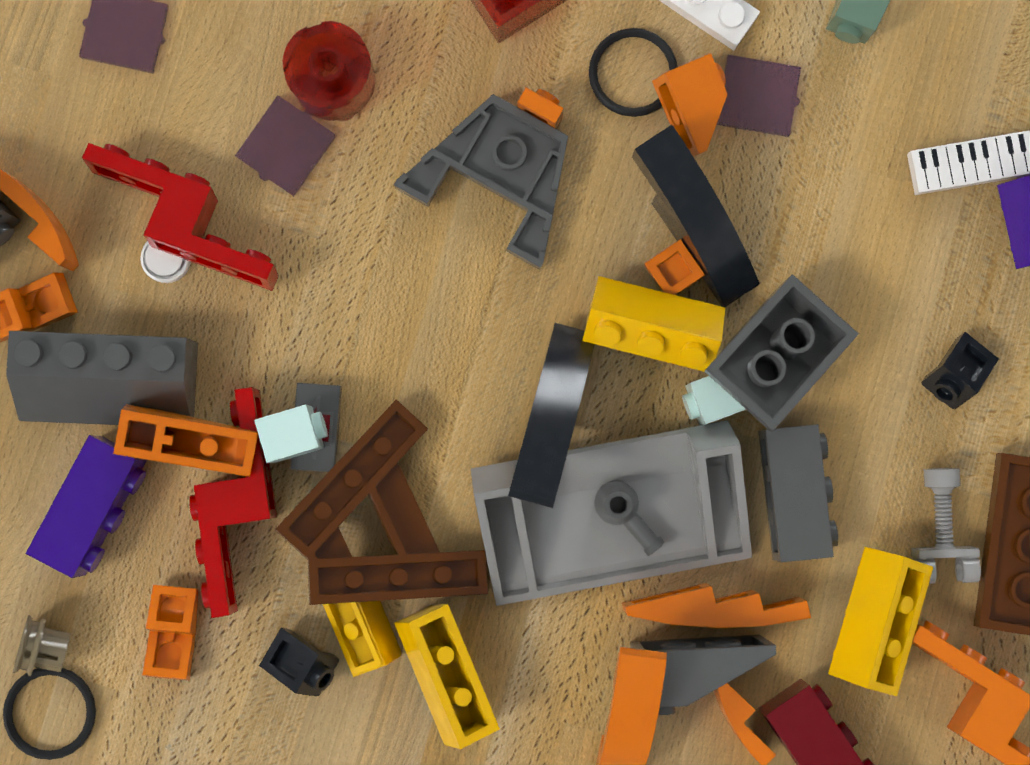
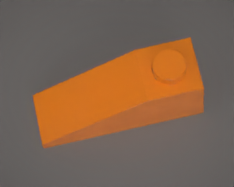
[113,404,258,477]

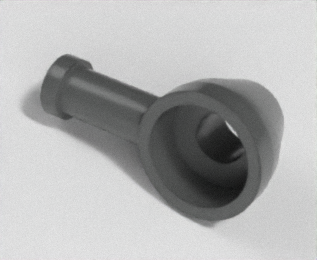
[594,481,664,556]

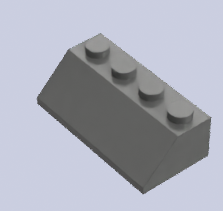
[6,331,198,425]

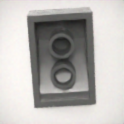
[704,274,859,432]
[630,635,776,715]

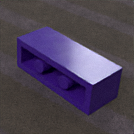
[25,435,147,578]

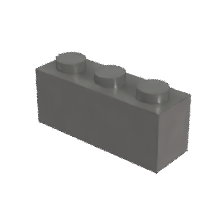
[758,424,838,563]

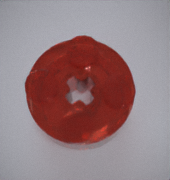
[282,21,376,122]

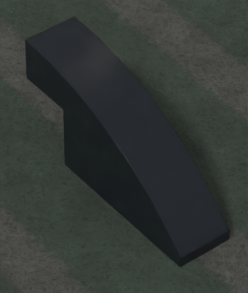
[632,125,760,307]
[508,323,595,508]

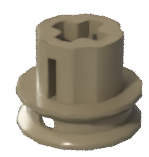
[13,615,71,676]

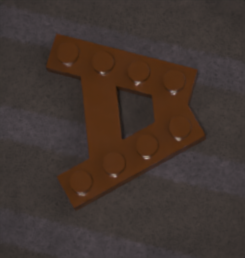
[275,399,488,605]

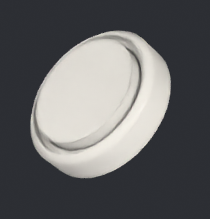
[140,241,191,283]

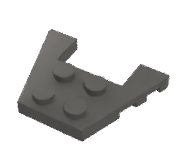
[394,94,568,270]

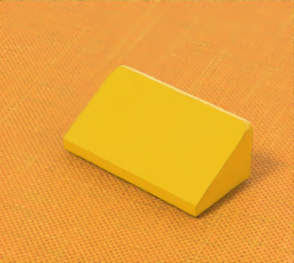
[323,601,402,677]

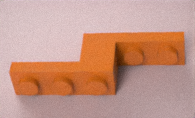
[912,620,1030,765]

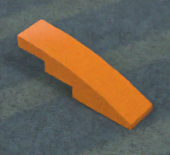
[622,583,811,628]

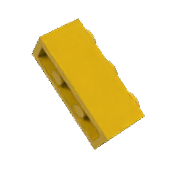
[582,276,725,372]
[828,546,933,697]
[394,604,500,749]

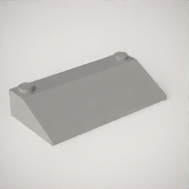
[470,420,752,606]

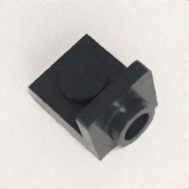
[921,332,999,409]
[259,627,339,696]

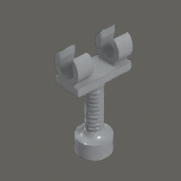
[911,468,981,584]

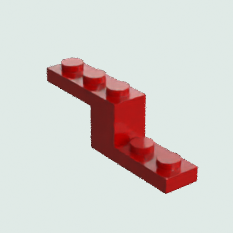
[82,143,279,291]
[189,387,277,618]

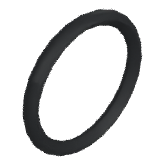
[588,28,678,117]
[3,668,96,760]

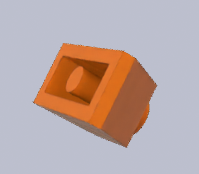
[652,53,728,157]

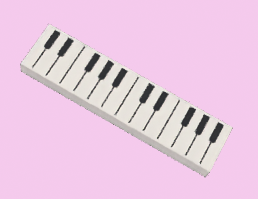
[907,130,1030,195]

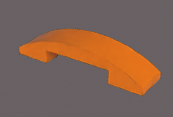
[0,169,79,272]
[596,647,667,765]

